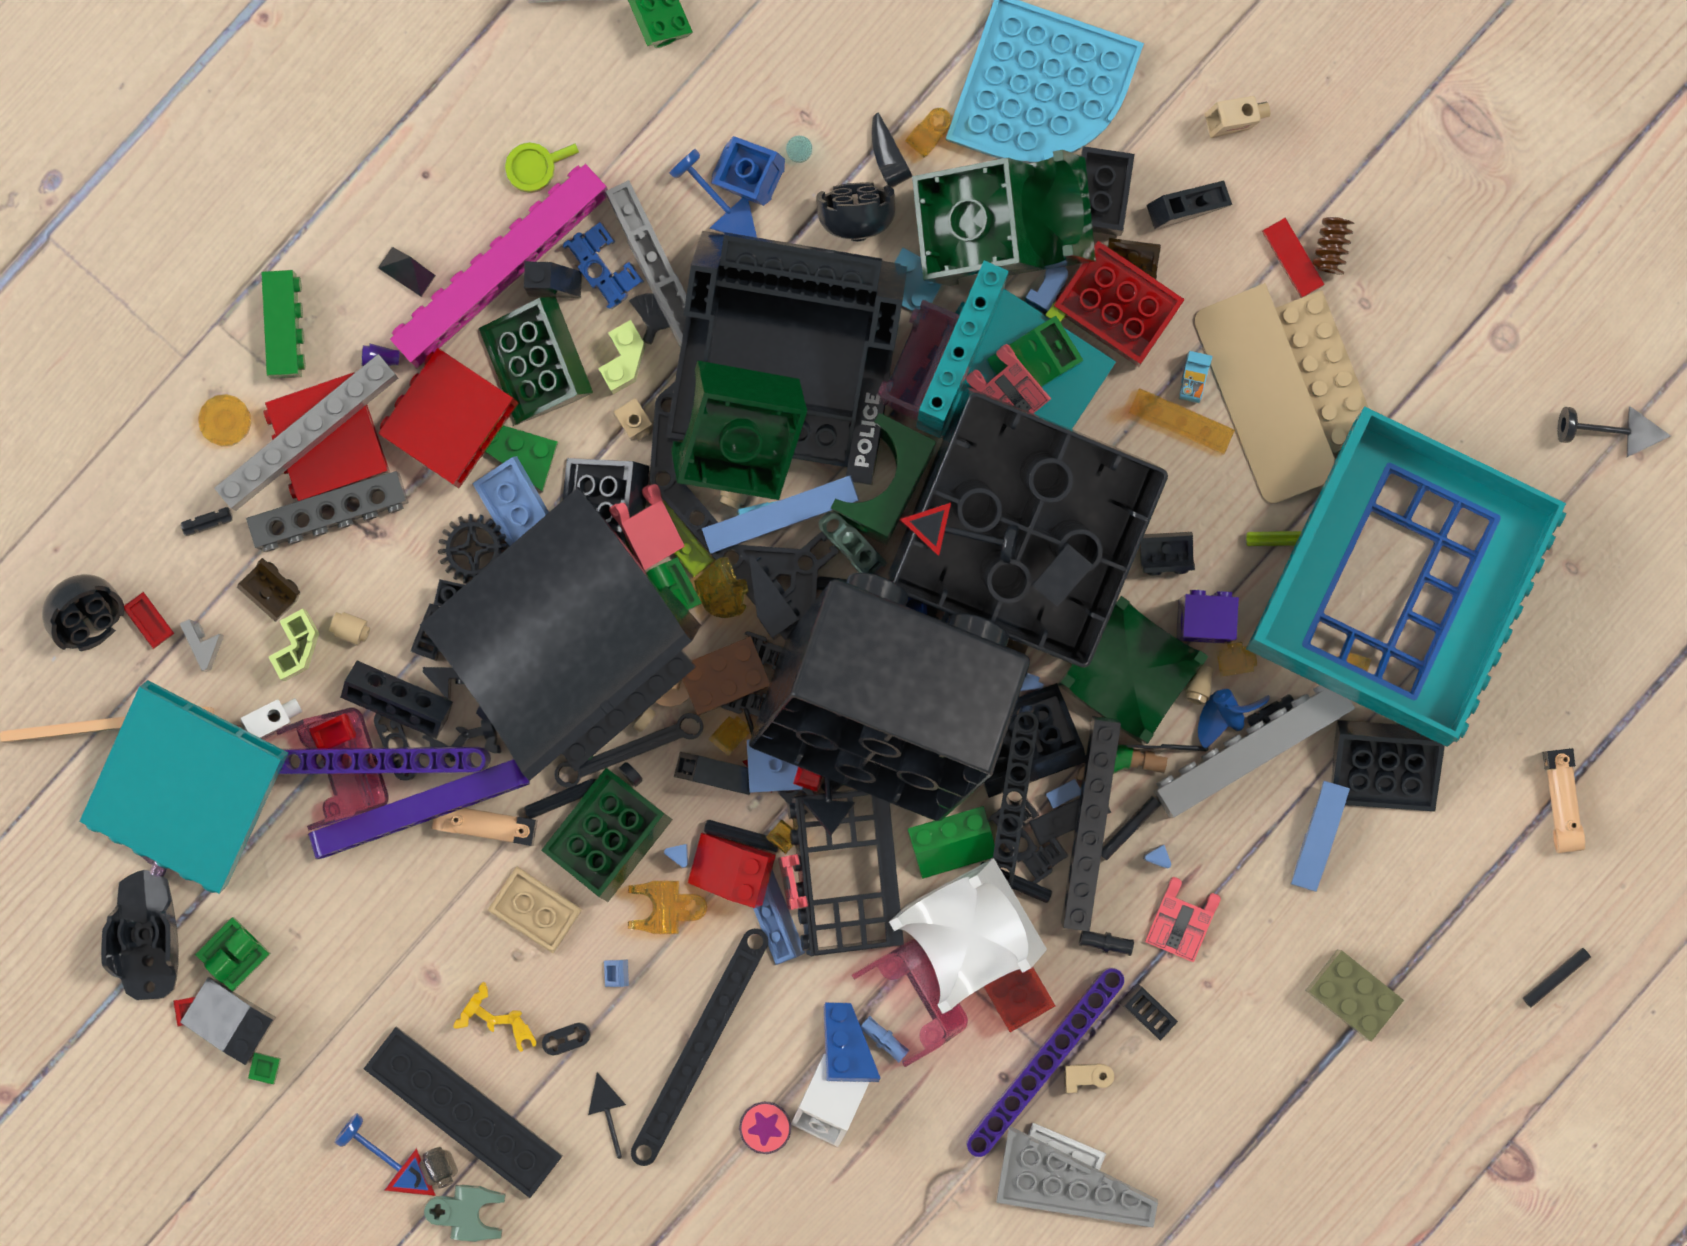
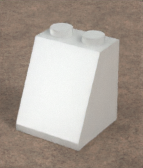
[791,1054,869,1147]

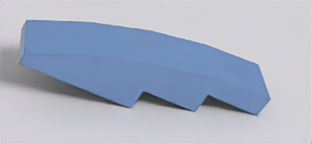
[1291,781,1350,892]

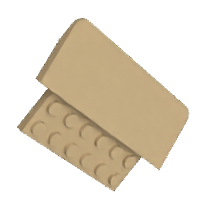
[1194,283,1369,503]

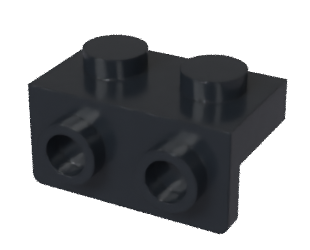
[1140,532,1195,575]

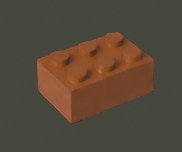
[682,636,770,716]

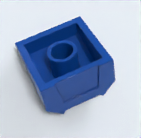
[711,136,785,206]

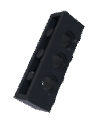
[340,660,453,739]

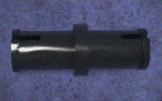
[1079,931,1134,956]

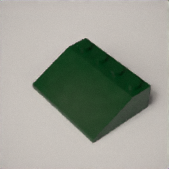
[479,296,593,424]
[541,768,673,902]

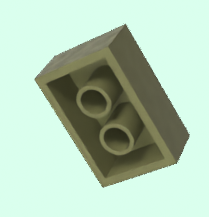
[1305,950,1404,1042]

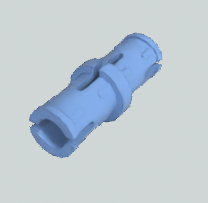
[860,1016,909,1063]

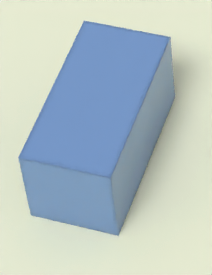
[1045,779,1081,809]

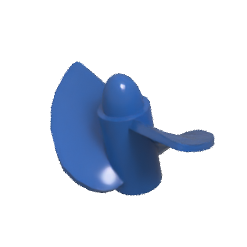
[1198,689,1270,748]

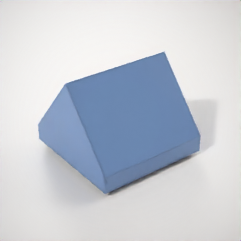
[664,844,688,868]
[1143,845,1171,869]
[604,959,629,987]

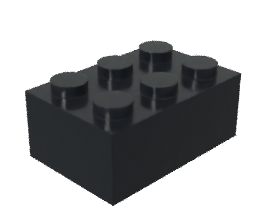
[1081,146,1135,236]

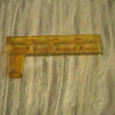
[1128,388,1235,455]

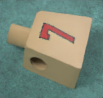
[1204,96,1271,138]

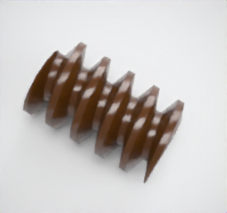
[1313,217,1355,275]

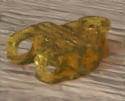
[628,881,708,934]

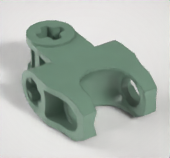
[819,511,888,574]
[424,1185,506,1242]

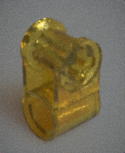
[905,108,951,158]

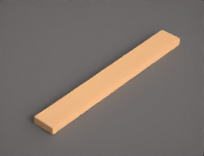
[0,707,214,742]

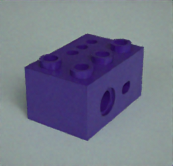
[1176,590,1239,644]

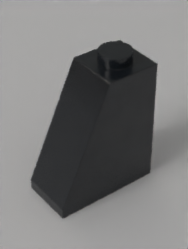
[524,261,582,298]
[674,752,750,795]

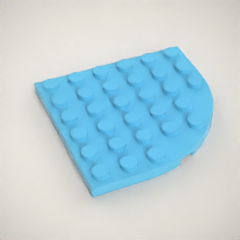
[945,0,1144,163]

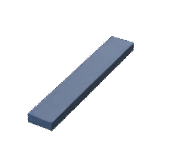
[702,476,859,554]

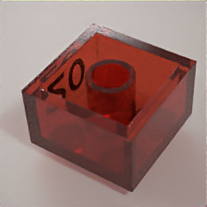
[983,967,1056,1033]

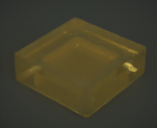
[766,819,794,854]

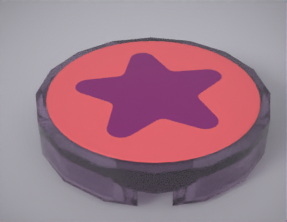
[739,1101,792,1154]

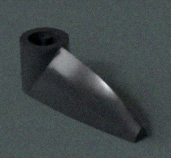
[872,112,912,188]

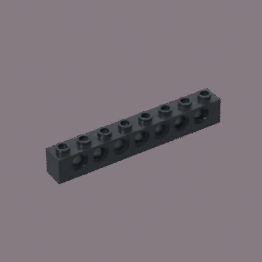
[1061,716,1121,932]

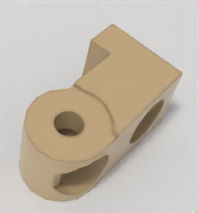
[1064,1064,1114,1093]

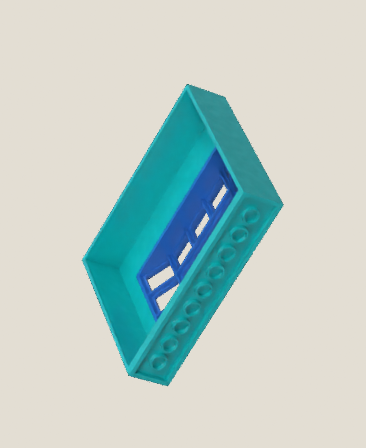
[1246,406,1567,747]

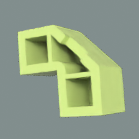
[598,320,646,394]
[269,609,319,681]

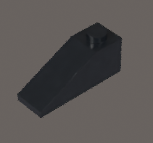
[1146,180,1232,229]

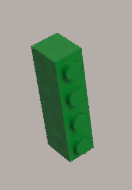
[261,270,306,379]

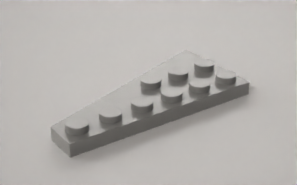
[997,1126,1158,1228]

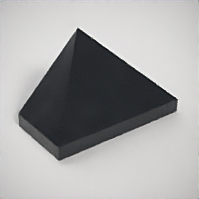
[378,247,436,297]

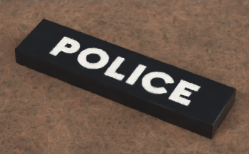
[846,377,889,485]

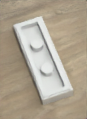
[1028,1123,1106,1170]

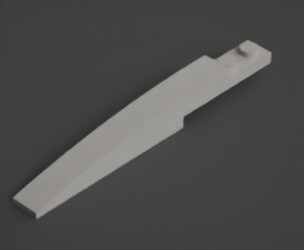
[605,180,686,348]

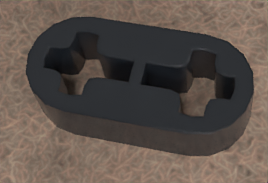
[542,1022,591,1056]

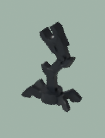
[422,706,502,762]

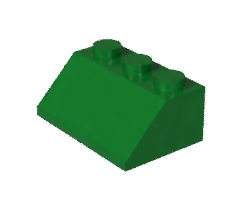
[907,806,995,879]

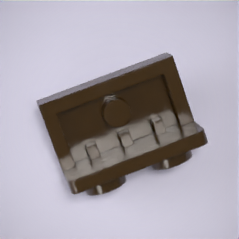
[1108,238,1161,280]
[237,558,300,622]

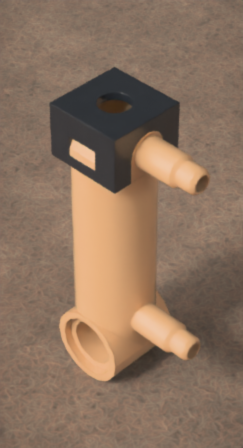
[1542,748,1585,853]
[431,808,538,846]

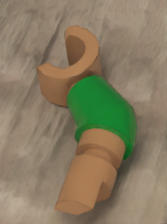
[1076,744,1168,780]

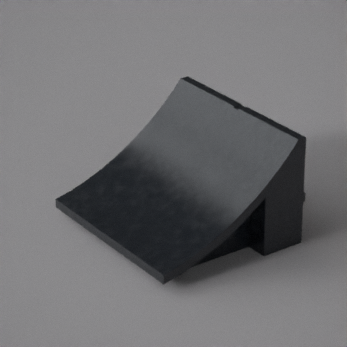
[666,231,907,467]
[420,487,701,781]

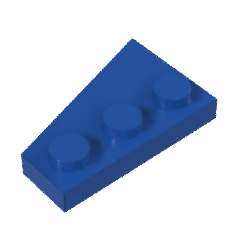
[823,1002,881,1082]

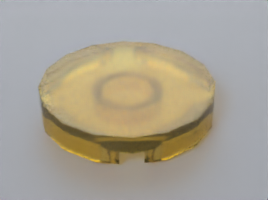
[198,394,251,447]

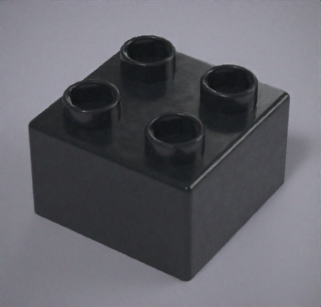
[888,388,1168,668]
[749,573,1030,821]

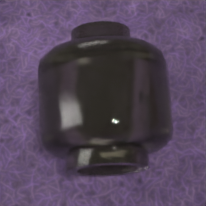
[419,1147,458,1189]

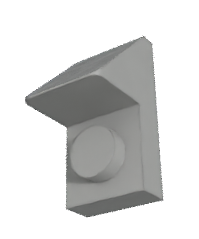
[180,619,224,672]

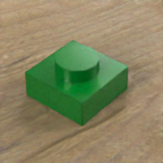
[248,1052,281,1085]

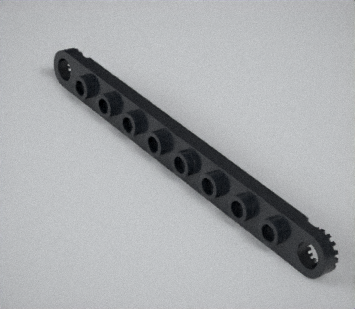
[631,928,768,1166]

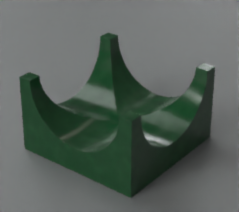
[1008,150,1096,276]
[912,158,1045,286]
[830,413,936,545]
[1058,596,1209,745]

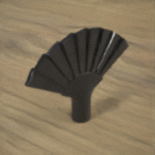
[629,293,670,345]

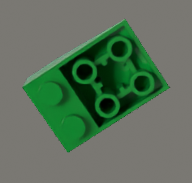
[987,316,1084,387]

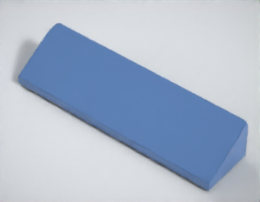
[753,869,805,965]

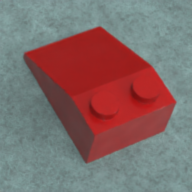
[688,832,776,908]

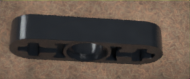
[374,713,417,781]

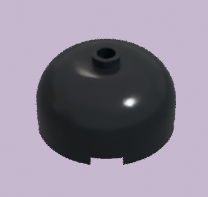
[816,182,895,242]
[42,574,124,651]

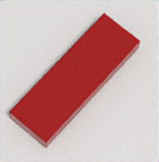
[1262,217,1325,298]

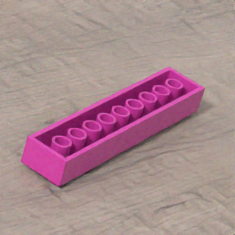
[390,163,608,369]

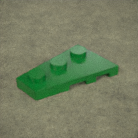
[485,425,558,492]

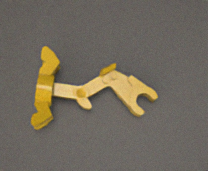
[453,982,536,1052]

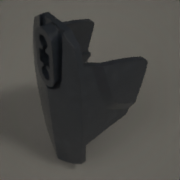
[101,870,179,1000]

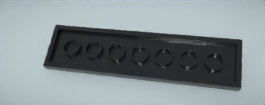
[364,1026,563,1198]

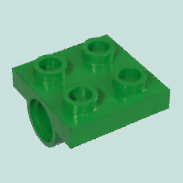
[628,0,693,48]
[646,557,702,610]
[195,917,271,992]

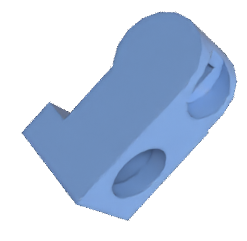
[1024,266,1068,314]

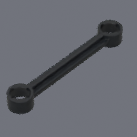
[554,713,704,788]

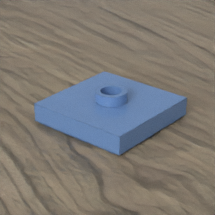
[747,740,803,793]

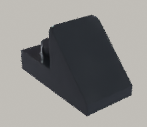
[423,667,464,700]

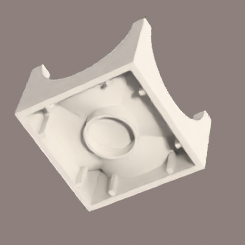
[889,858,1047,1013]

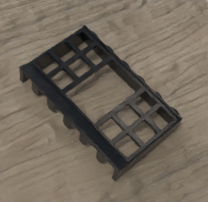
[787,789,904,957]

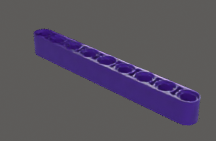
[279,747,491,774]
[308,759,530,859]
[966,967,1124,1157]

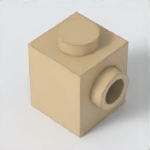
[614,398,653,441]

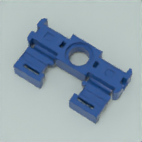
[563,222,644,309]

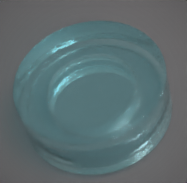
[786,135,812,163]

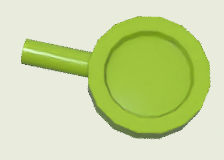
[505,142,579,193]

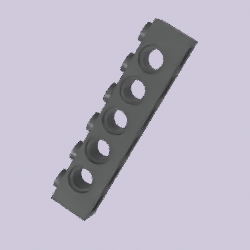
[246,471,409,552]

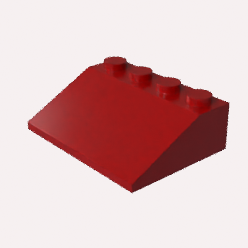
[1054,241,1185,367]

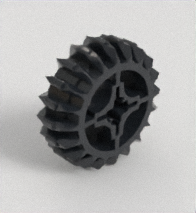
[438,514,509,584]

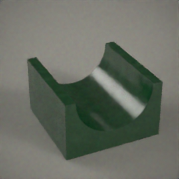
[671,360,807,500]

